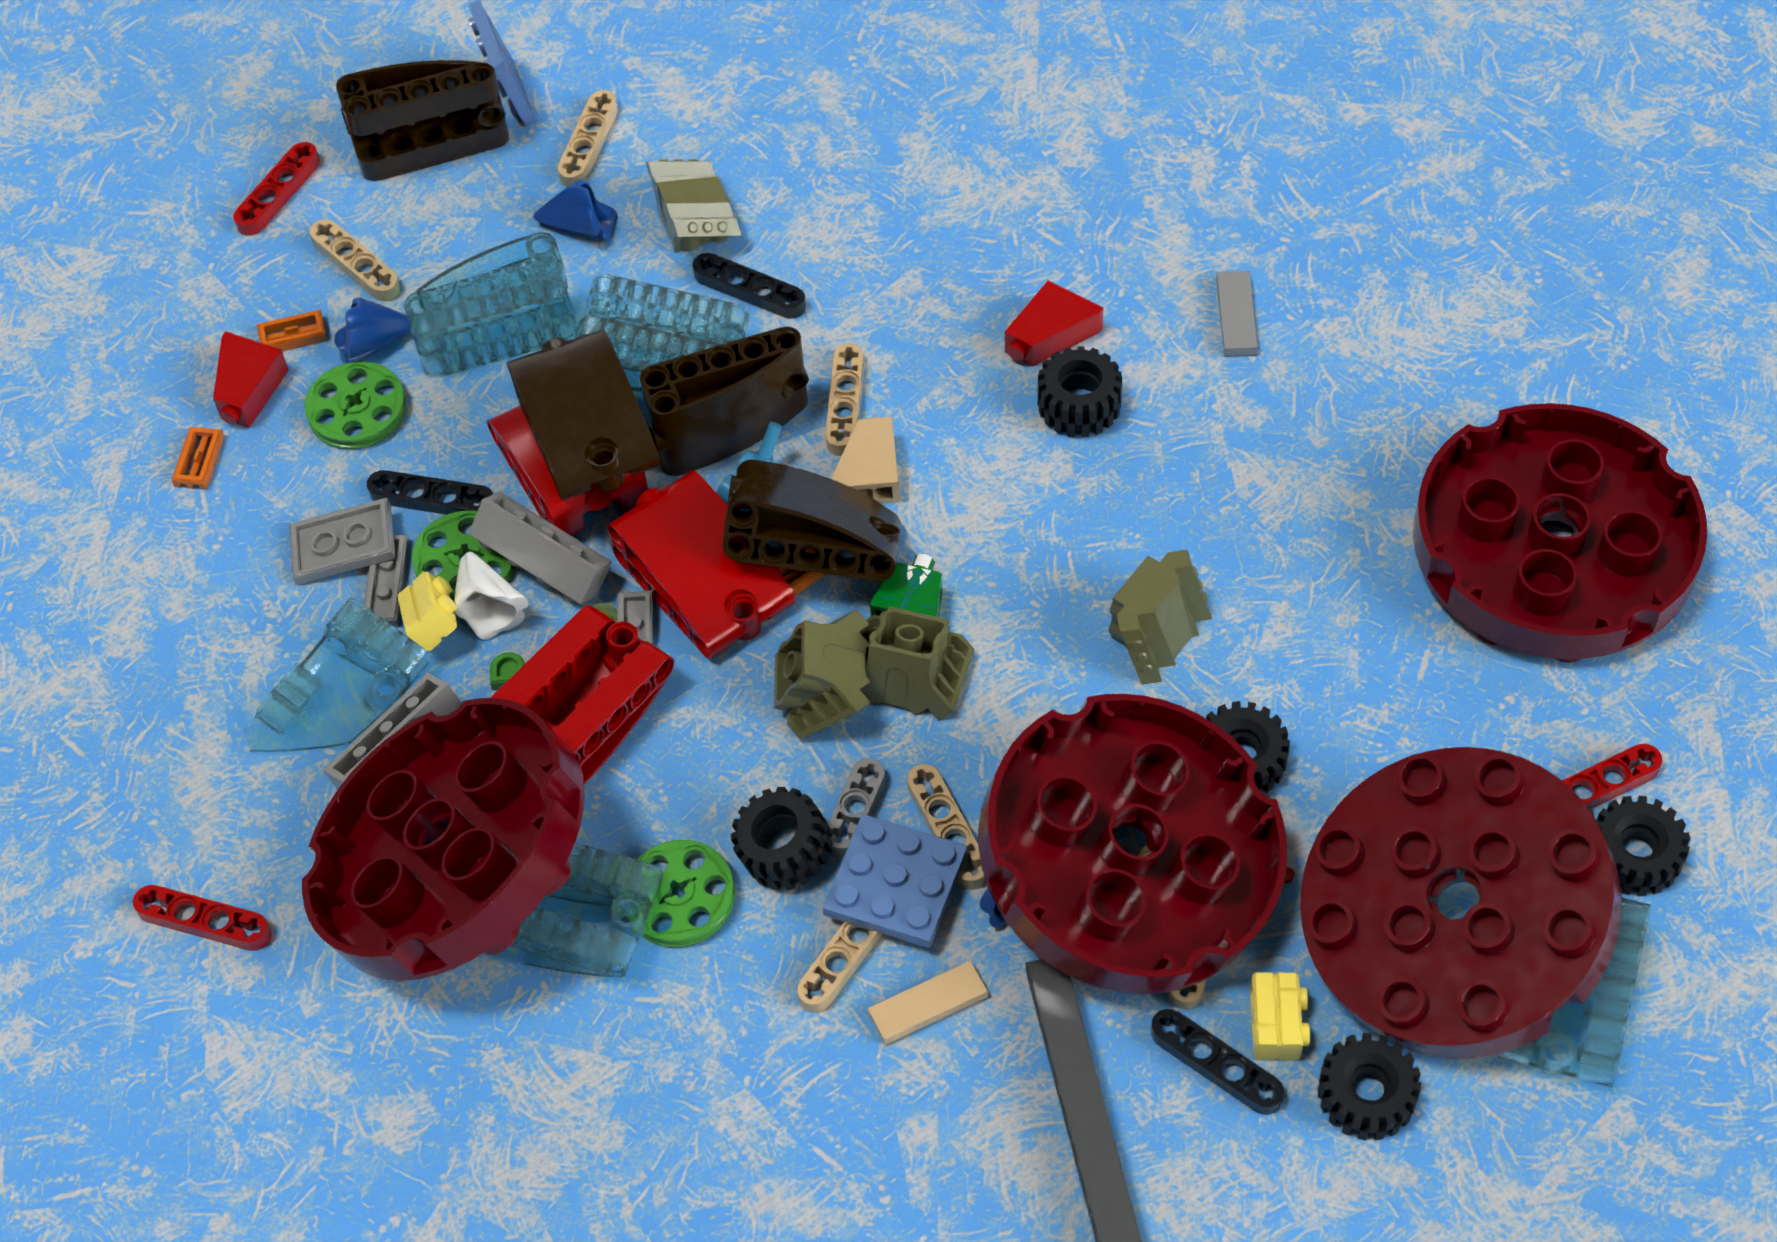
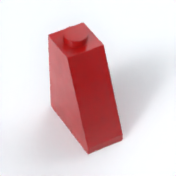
[1005,280,1104,367]
[213,331,289,428]

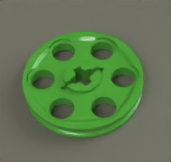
[305,362,406,449]
[412,511,516,602]
[622,840,735,947]

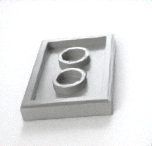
[289,498,396,585]

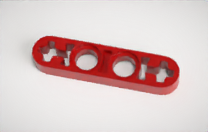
[233,142,320,236]
[1562,743,1662,809]
[132,885,272,951]

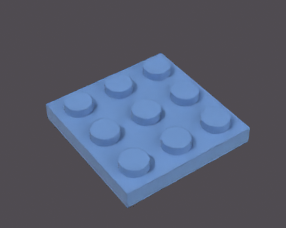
[468,0,537,126]
[823,814,968,948]

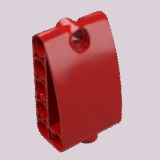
[487,406,648,536]
[607,470,796,660]
[490,605,675,785]

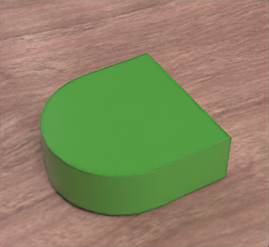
[490,652,525,690]

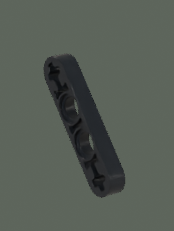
[692,253,806,319]
[367,470,493,515]
[1151,1009,1284,1115]

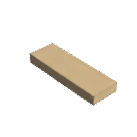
[867,961,988,1045]

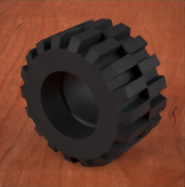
[1038,346,1122,437]
[731,787,833,890]

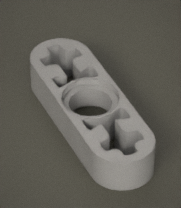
[828,758,885,857]

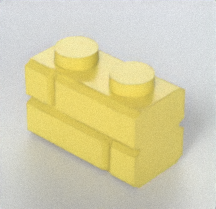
[397,571,457,651]
[1250,972,1310,1061]

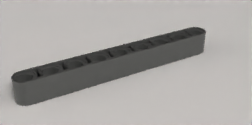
[1025,959,1142,1242]

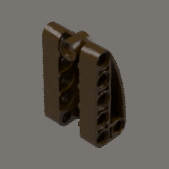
[336,60,509,182]
[640,326,809,476]
[507,328,661,500]
[723,459,901,581]

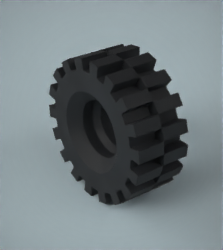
[1206,701,1290,793]
[1596,795,1690,896]
[1317,1033,1421,1141]

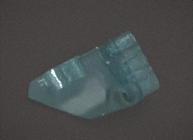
[245,598,431,752]

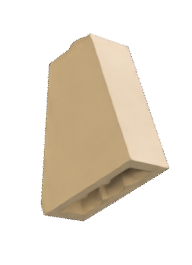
[831,417,900,504]

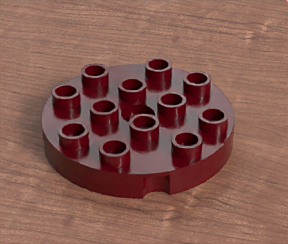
[1413,403,1707,663]
[978,694,1287,994]
[302,698,585,982]
[1300,747,1622,1059]

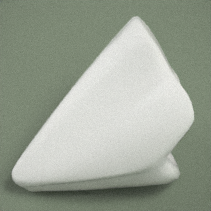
[454,552,528,640]

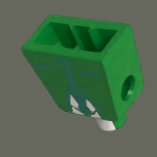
[870,554,943,618]

